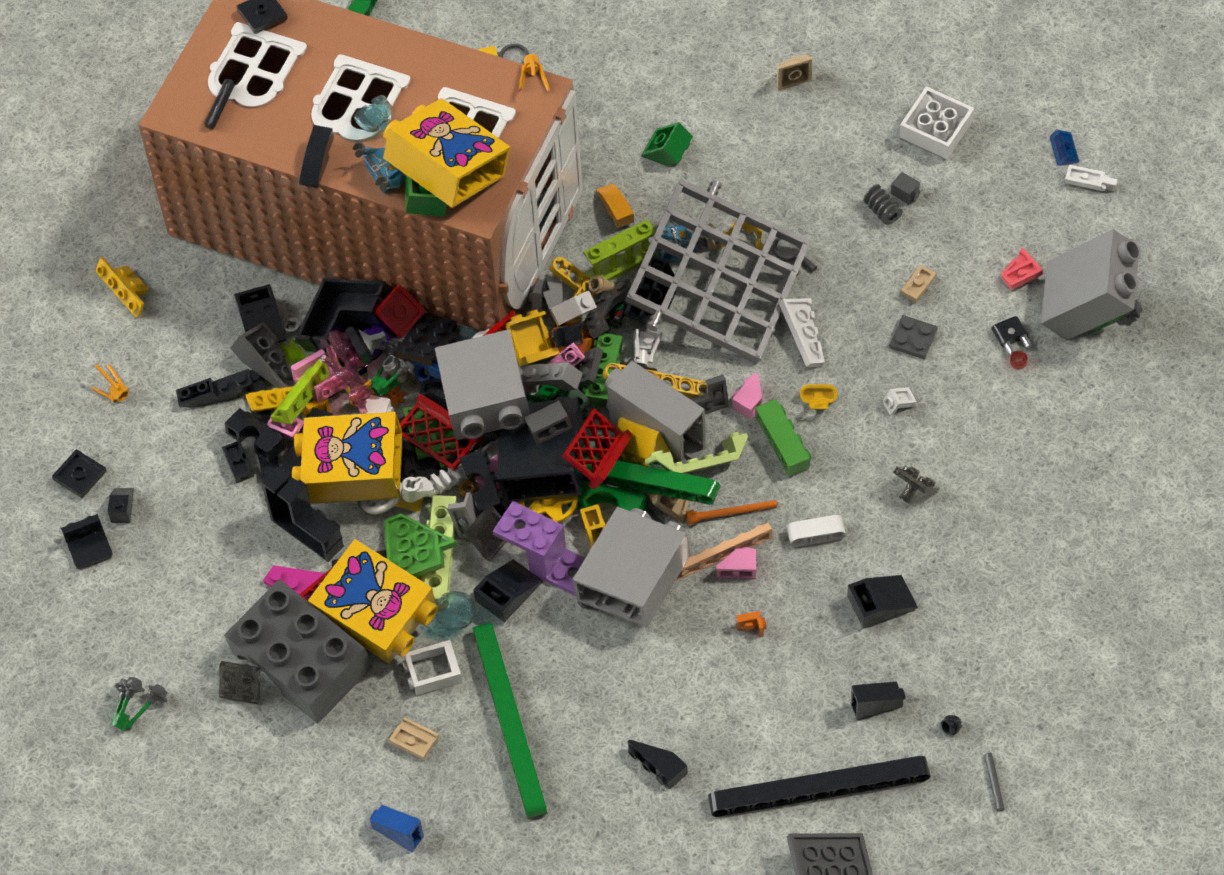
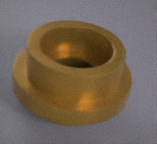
[458,480,478,498]

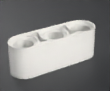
[787,515,846,547]

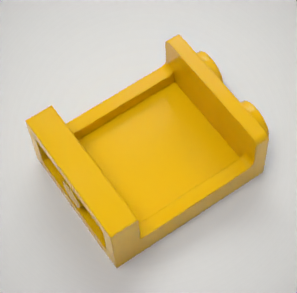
[505,309,560,366]

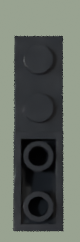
[176,369,254,407]

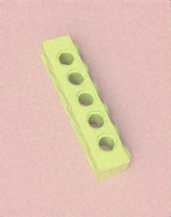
[422,495,457,608]

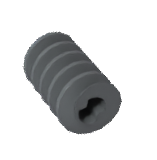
[863,184,903,225]

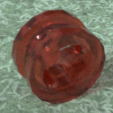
[1010,351,1028,370]

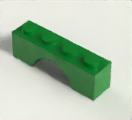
[568,479,648,511]

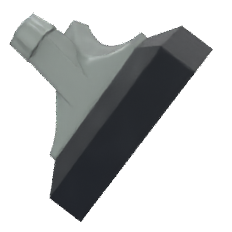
[345,326,387,366]

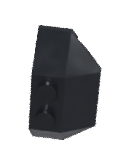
[624,256,677,322]

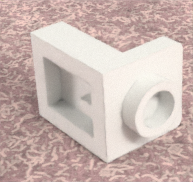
[883,387,917,415]

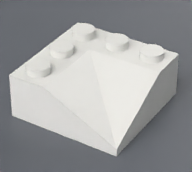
[899,87,974,159]

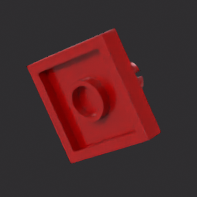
[374,284,426,338]

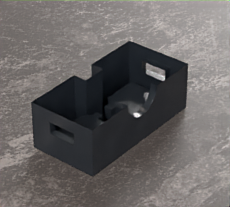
[222,441,254,484]

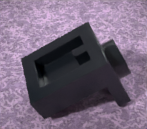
[552,325,583,348]

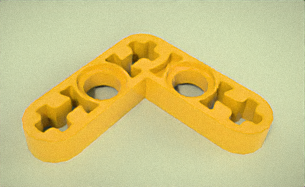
[549,257,595,325]

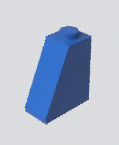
[370,805,424,852]

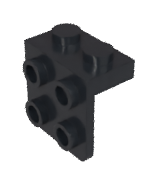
[61,514,113,569]

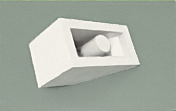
[549,291,597,326]

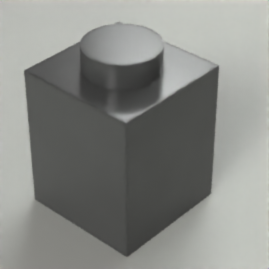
[891,172,920,205]

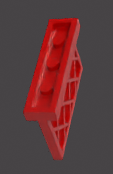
[400,394,484,471]
[562,409,633,490]

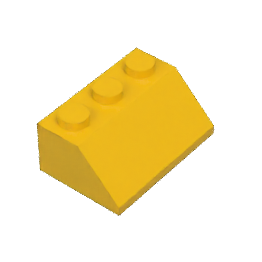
[615,417,674,467]

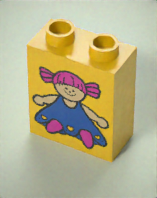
[383,98,510,208]
[292,412,402,504]
[308,539,438,664]

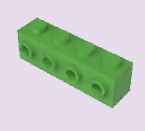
[583,333,623,409]
[755,399,811,476]

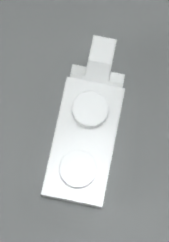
[1065,165,1118,191]

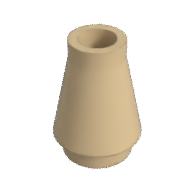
[588,275,615,294]

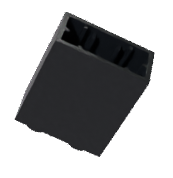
[497,397,586,503]

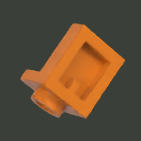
[736,611,767,637]

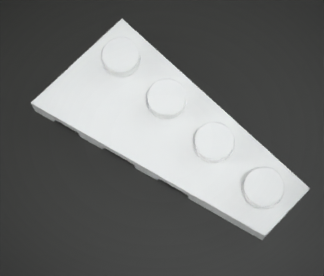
[779,298,825,367]

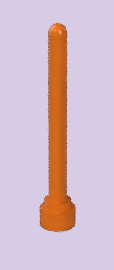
[685,500,778,526]

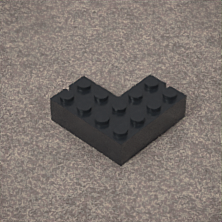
[296,278,392,353]
[261,466,344,562]

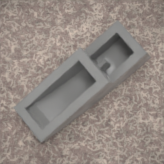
[543,273,564,328]

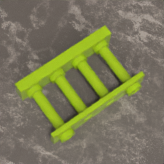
[583,219,658,281]

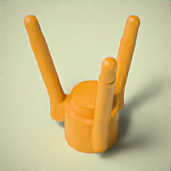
[519,54,550,92]
[92,364,129,402]

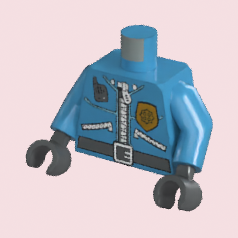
[352,142,406,193]
[653,220,708,262]

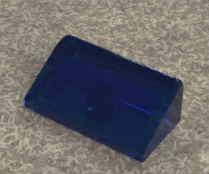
[1050,129,1079,165]

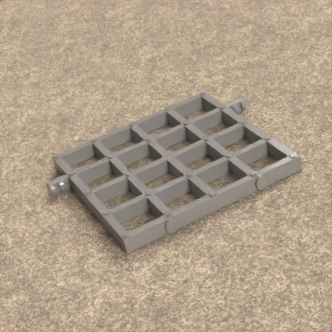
[625,179,811,364]

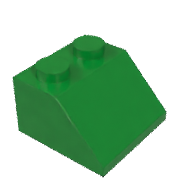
[641,122,693,166]
[405,175,447,216]

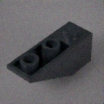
[628,740,688,789]

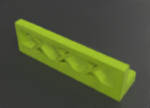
[271,359,330,425]

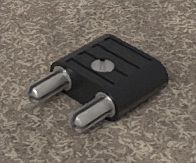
[991,316,1032,355]

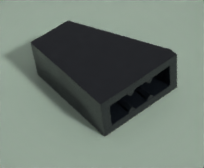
[850,681,906,721]

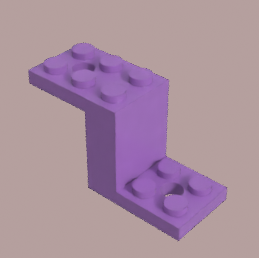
[493,501,585,596]

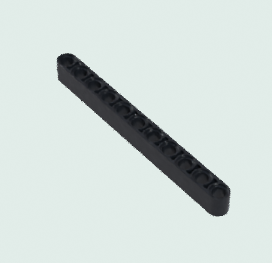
[708,756,931,817]

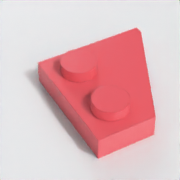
[1001,248,1043,290]

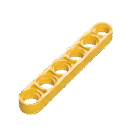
[603,363,706,398]

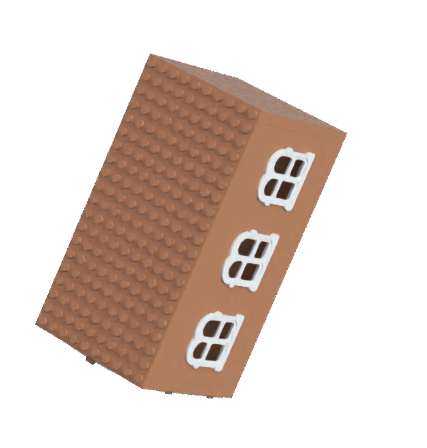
[138,0,583,336]

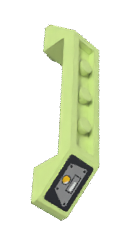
[645,432,748,474]

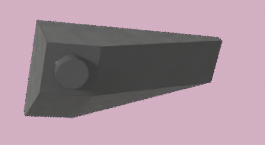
[230,322,296,389]

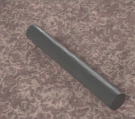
[984,753,1005,811]

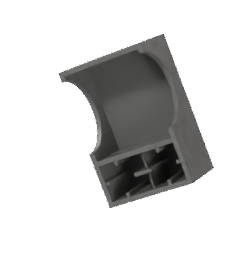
[224,579,372,724]

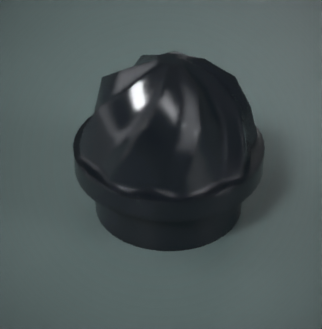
[941,715,962,735]

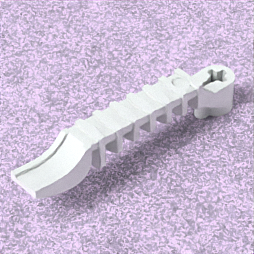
[402,439,500,502]

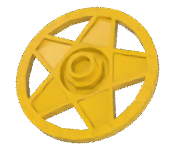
[520,495,578,523]

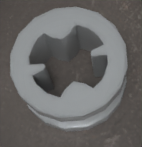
[283,318,300,336]

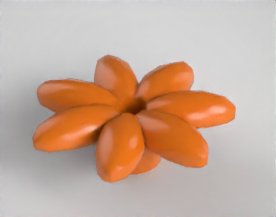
[382,386,406,408]

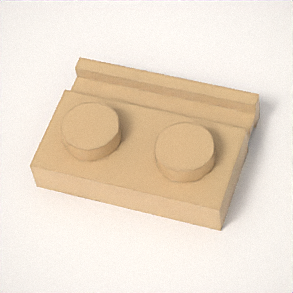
[389,717,439,760]

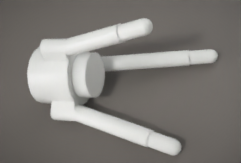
[633,329,662,367]

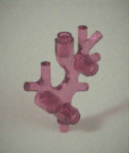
[320,330,372,414]

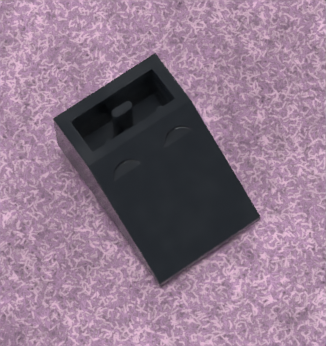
[234,284,287,343]
[473,559,543,623]
[847,575,918,628]

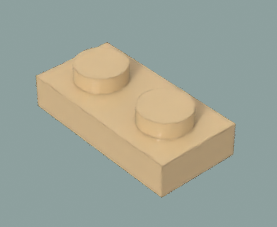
[900,265,937,303]

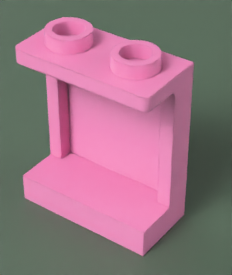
[291,349,350,403]

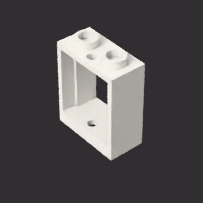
[402,640,462,696]

